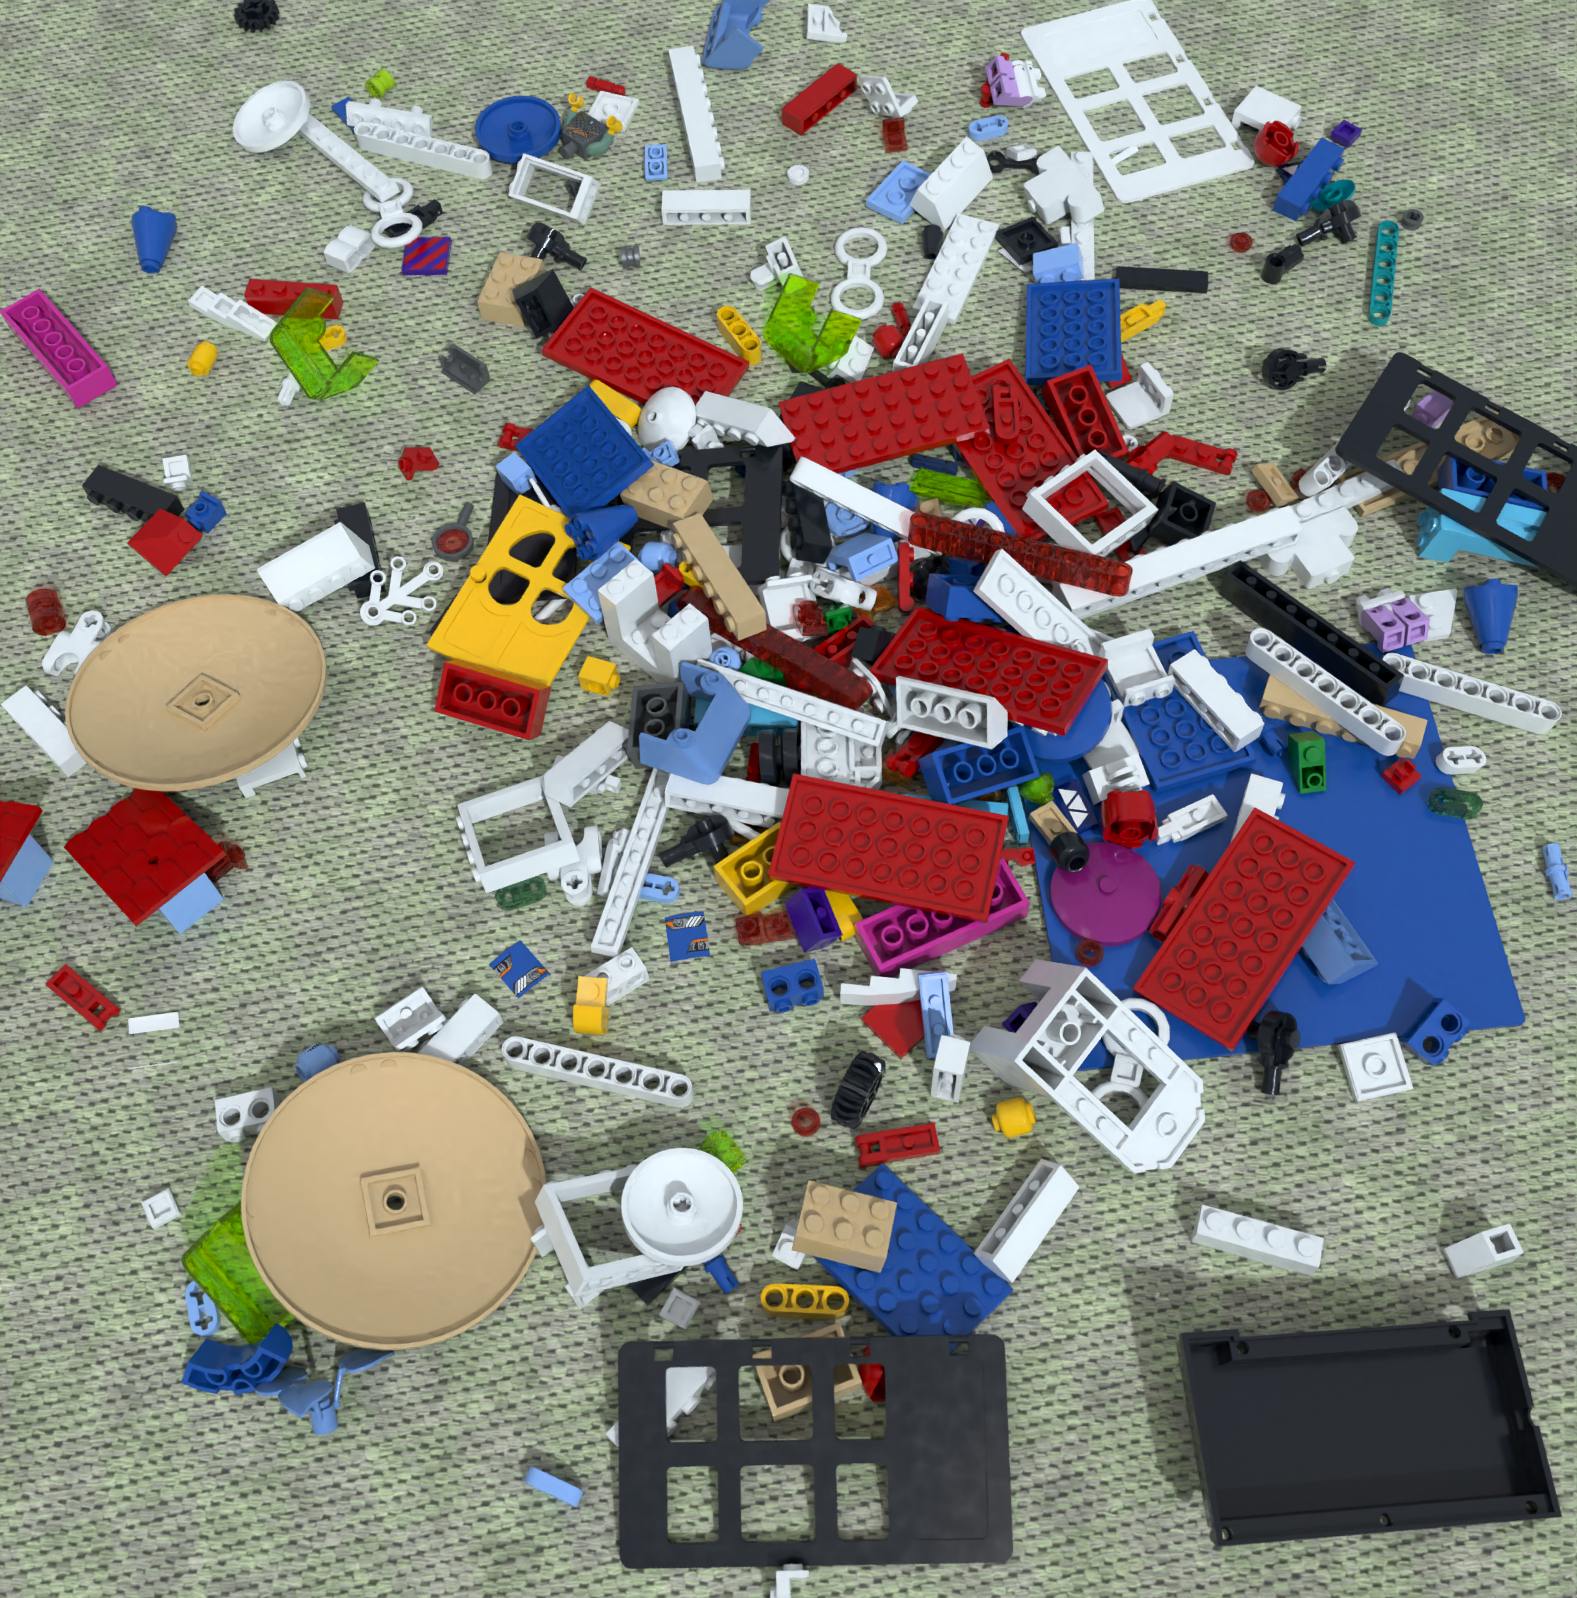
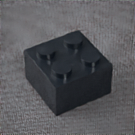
[1147,481,1216,546]

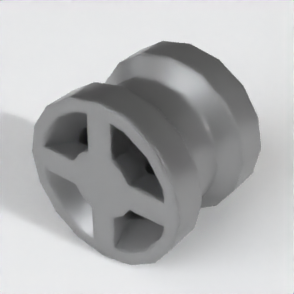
[621,245,641,269]

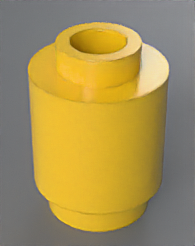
[187,341,218,377]

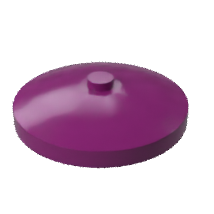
[1050,842,1162,947]

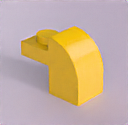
[573,976,610,1035]

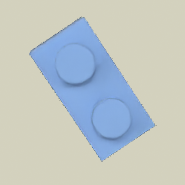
[1033,243,1084,283]

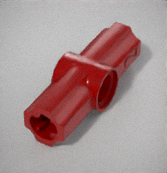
[1126,431,1177,485]
[1149,865,1209,943]

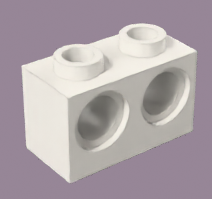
[584,947,649,1007]
[215,1087,280,1142]

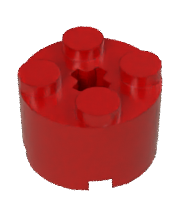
[1100,790,1158,849]

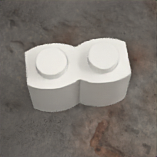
[323,225,375,273]

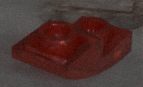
[793,600,828,636]
[735,910,797,946]

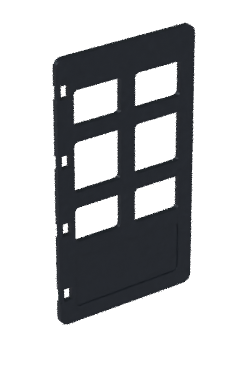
[1335,352,1577,588]
[483,444,783,604]
[618,1334,1013,1569]

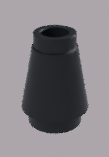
[921,224,943,259]

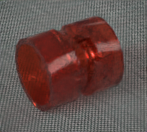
[25,589,66,636]

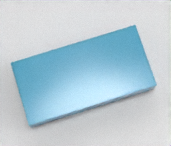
[1005,786,1030,846]

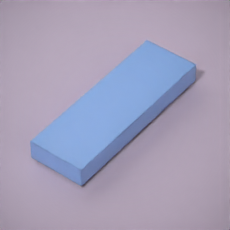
[918,970,954,1059]

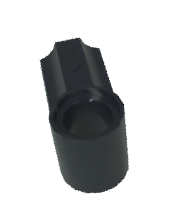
[1261,244,1304,284]

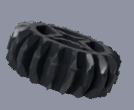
[830,1051,886,1129]

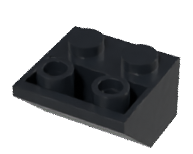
[512,269,574,339]

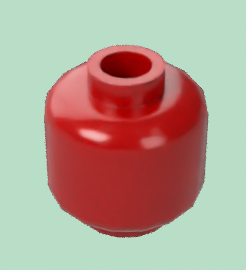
[872,324,905,360]

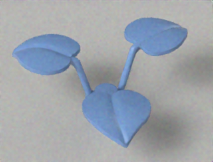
[254,1348,394,1435]

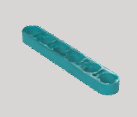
[1368,220,1399,326]

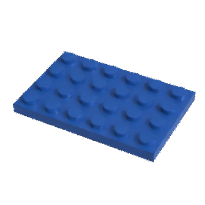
[1025,278,1122,385]
[515,385,654,518]
[1102,631,1257,793]
[813,1163,1013,1354]

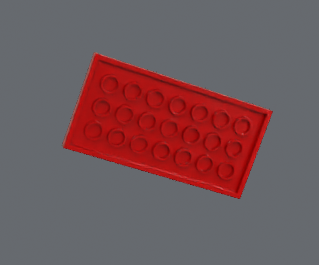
[542,287,749,425]
[778,353,990,474]
[953,359,1109,542]
[869,607,1108,736]
[768,773,1009,923]
[1133,807,1355,1052]

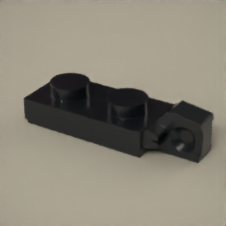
[384,199,443,238]

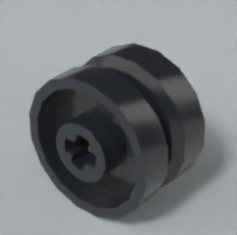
[759,728,801,787]

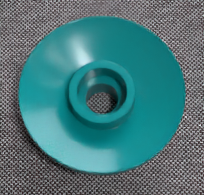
[1311,180,1356,212]

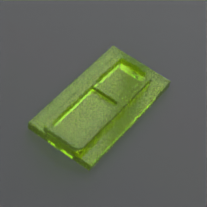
[910,468,986,508]

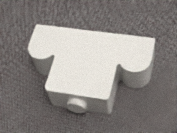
[1024,146,1104,224]
[1256,506,1358,589]

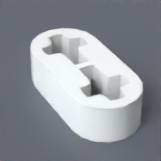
[1435,746,1486,775]

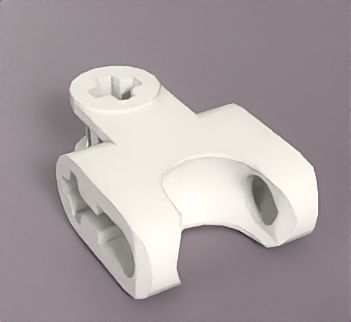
[809,565,877,611]
[42,610,112,676]
[544,825,603,906]

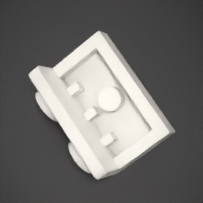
[827,333,874,383]

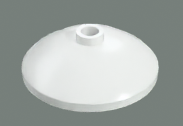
[638,387,696,453]

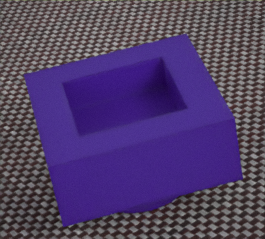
[1330,120,1362,148]

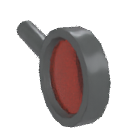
[432,502,474,561]

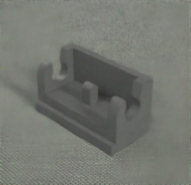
[440,343,491,395]

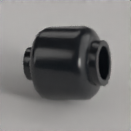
[1049,831,1090,872]

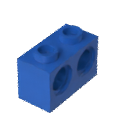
[761,959,824,1013]
[1399,998,1471,1066]

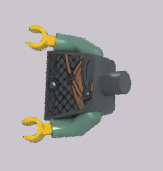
[560,92,623,160]

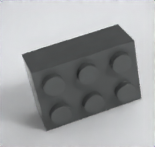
[627,681,691,769]

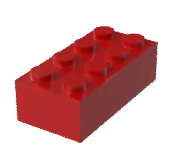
[1041,365,1129,474]
[434,659,551,740]

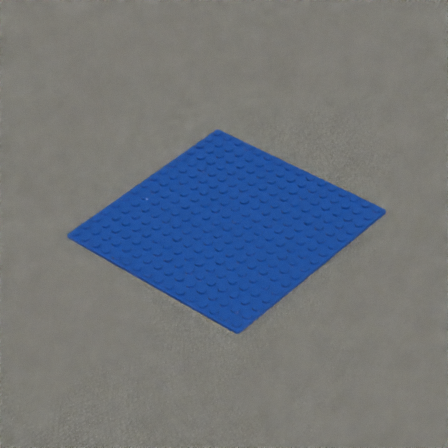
[1021,643,1525,1071]

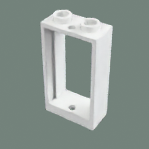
[508,154,600,225]

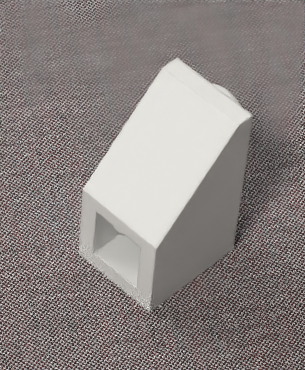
[1443,1223,1524,1279]

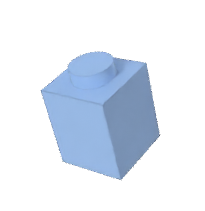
[495,452,538,496]

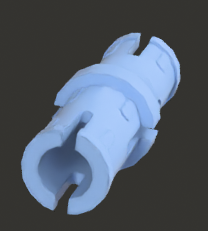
[1541,843,1573,900]

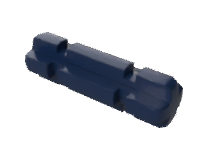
[911,454,959,477]

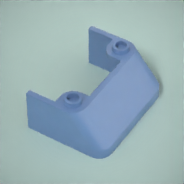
[701,0,770,70]
[639,661,751,785]

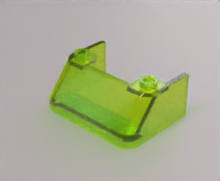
[763,273,862,374]
[270,287,379,401]
[181,1202,295,1344]

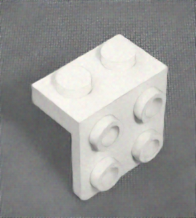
[858,75,918,118]
[1106,362,1174,429]
[851,658,897,719]
[1083,699,1139,770]
[374,986,446,1052]

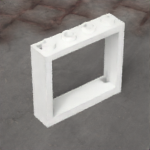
[1022,450,1158,570]
[456,775,580,893]
[535,1164,684,1297]

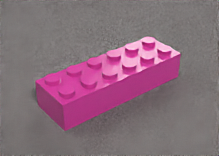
[0,289,118,409]
[855,858,1030,978]

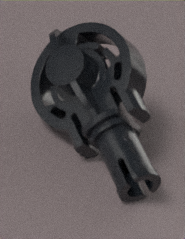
[1296,200,1362,247]
[526,222,587,271]
[1262,348,1326,390]
[910,548,953,599]
[659,814,734,868]
[1247,1010,1300,1095]

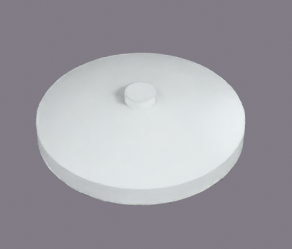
[233,81,310,153]
[621,1148,743,1266]

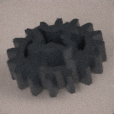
[234,0,280,33]

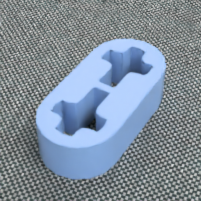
[968,115,1008,141]
[639,873,680,903]
[185,1278,221,1337]
[523,1466,584,1508]

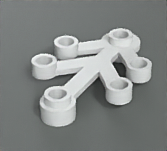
[360,556,443,626]

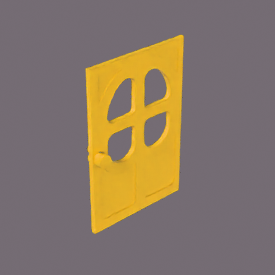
[426,495,631,686]

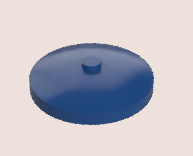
[475,96,562,163]
[1008,678,1112,763]

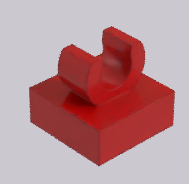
[1381,758,1422,795]

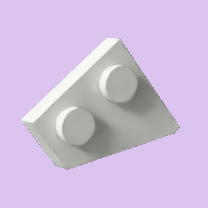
[807,4,847,43]
[1408,588,1458,642]

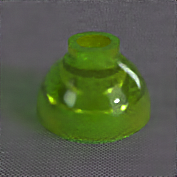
[1019,771,1055,807]

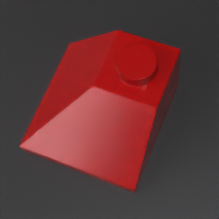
[127,509,203,576]

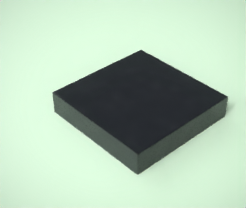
[995,217,1058,265]

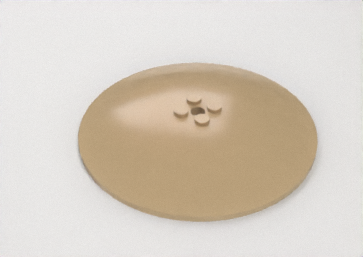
[65,594,327,791]
[241,1052,546,1350]

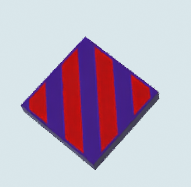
[402,237,452,275]

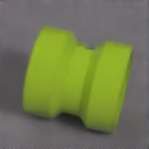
[365,69,395,99]

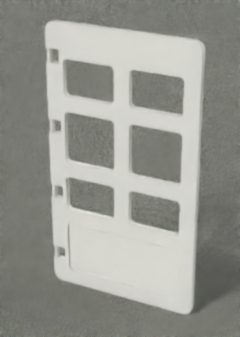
[1021,0,1255,203]

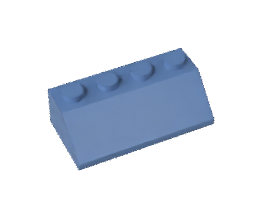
[1301,899,1379,985]

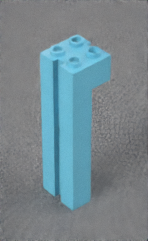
[1417,488,1547,568]

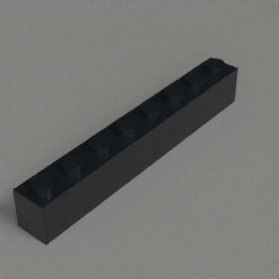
[1219,560,1404,707]

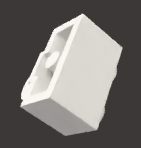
[750,236,806,294]
[1082,754,1150,805]

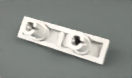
[346,98,433,137]

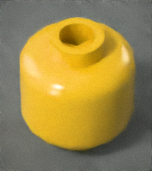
[991,1096,1037,1138]

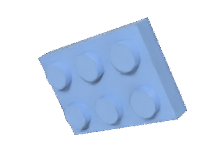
[866,161,931,224]
[563,541,642,625]

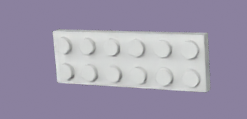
[912,214,1000,325]
[973,549,1103,657]

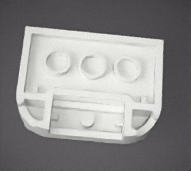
[801,705,882,790]

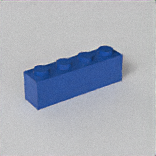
[1272,137,1345,221]

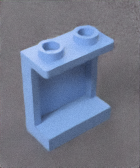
[826,533,899,582]

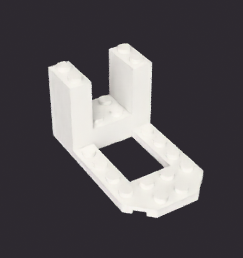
[598,545,785,684]
[969,959,1205,1173]

